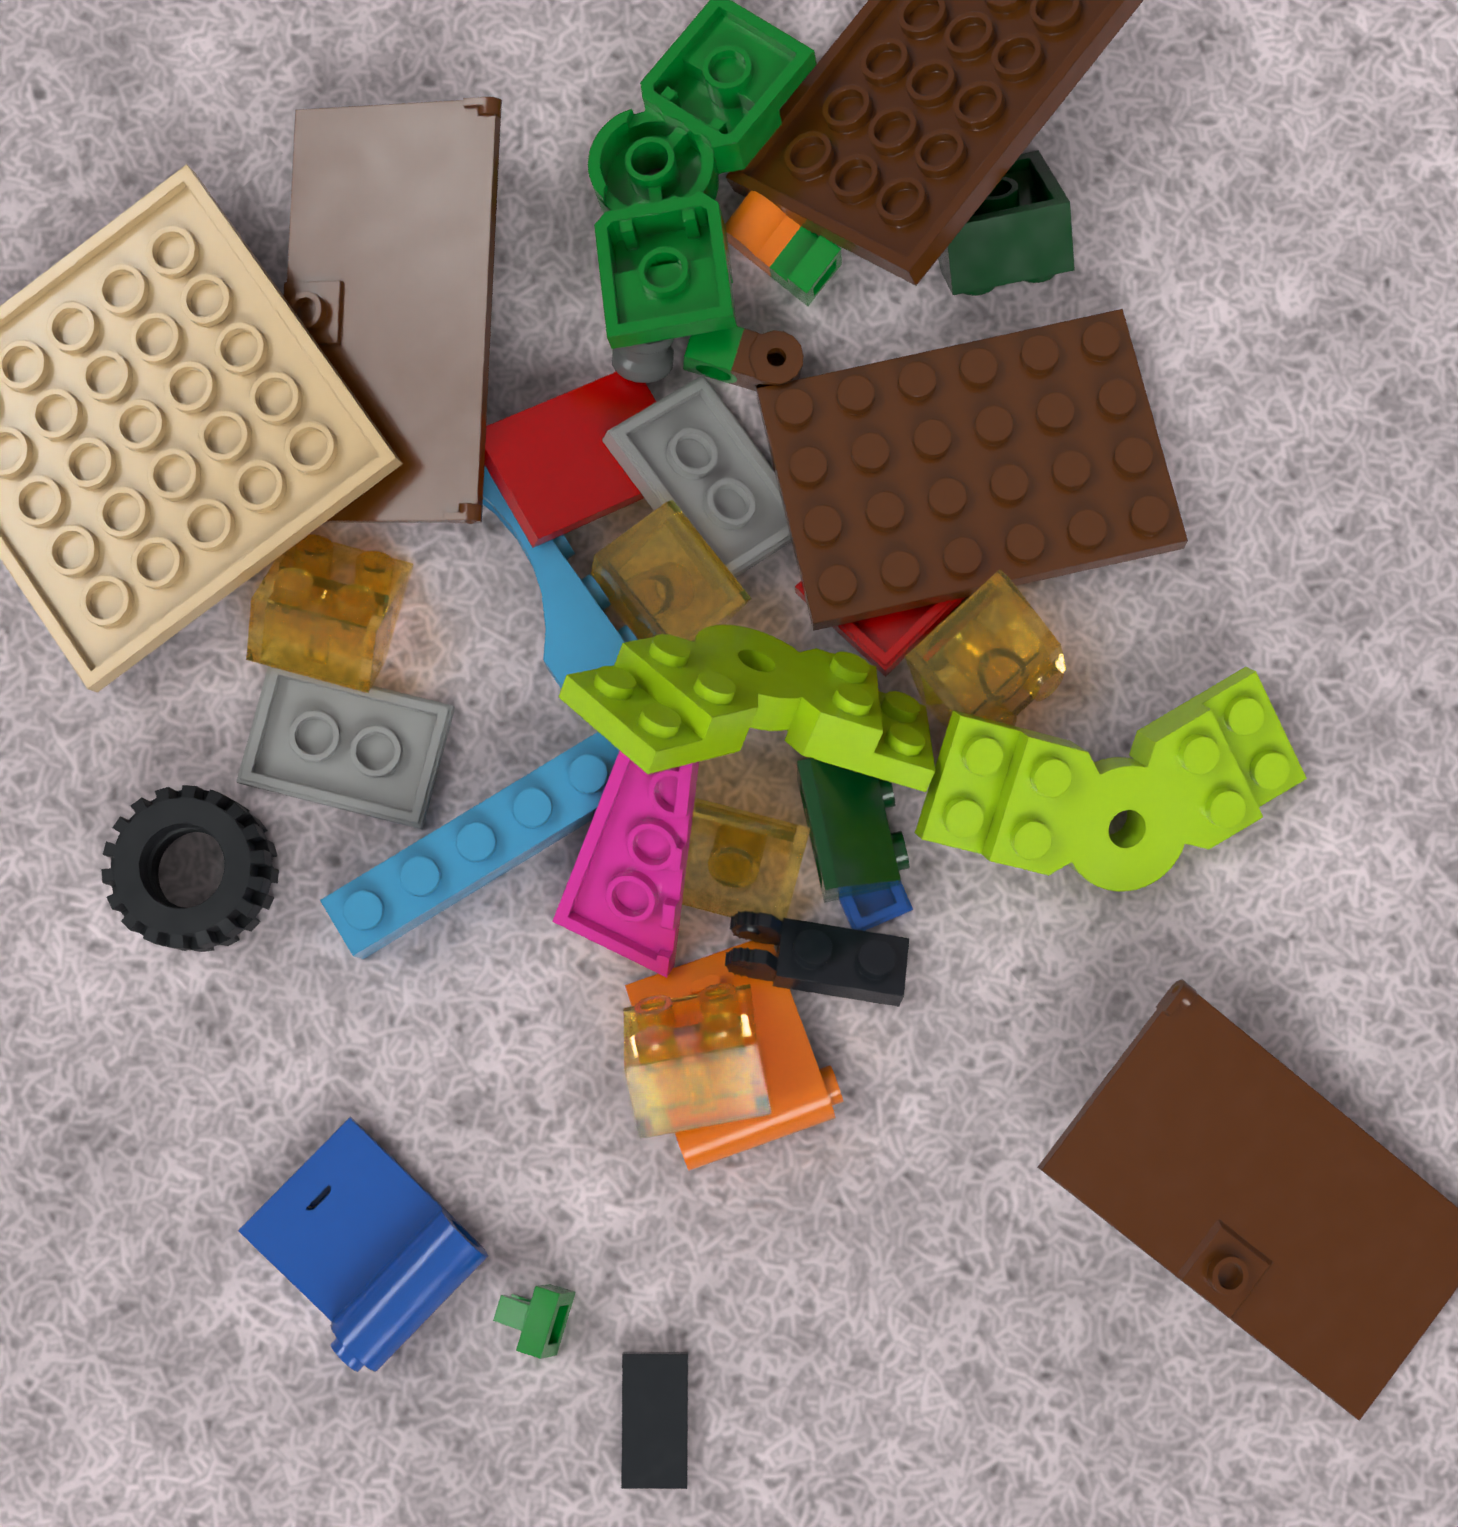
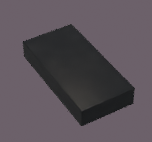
[621,1352,688,1489]

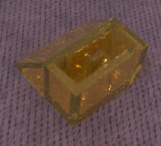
[246,534,413,693]
[623,983,772,1139]

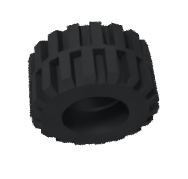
[101,785,279,952]

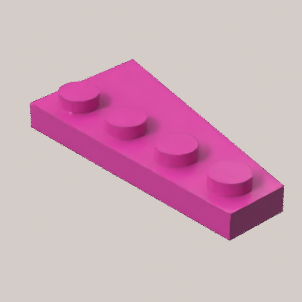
[552,751,699,978]

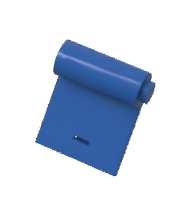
[238,1116,488,1372]

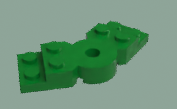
[588,0,817,349]

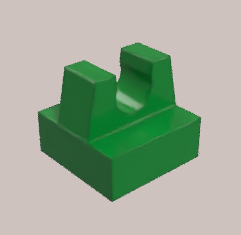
[493,1284,576,1359]

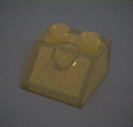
[905,569,1067,728]

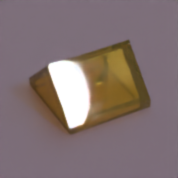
[591,500,752,641]
[682,798,810,921]

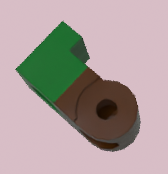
[683,326,804,392]

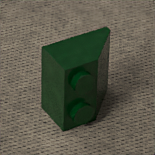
[938,150,1075,296]
[797,758,910,903]

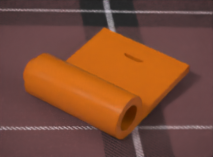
[625,940,844,1171]

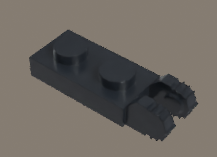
[725,911,909,1007]

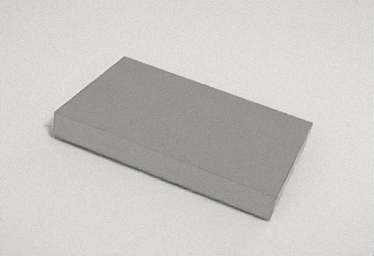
[602,375,792,591]
[236,660,455,830]

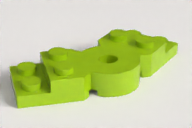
[559,624,936,792]
[915,667,1307,892]

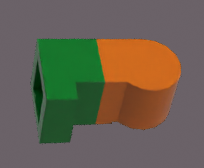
[725,191,842,306]

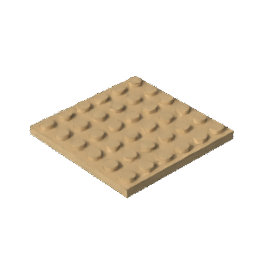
[0,164,403,693]

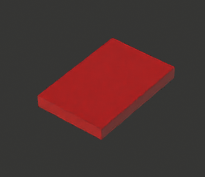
[484,371,657,548]

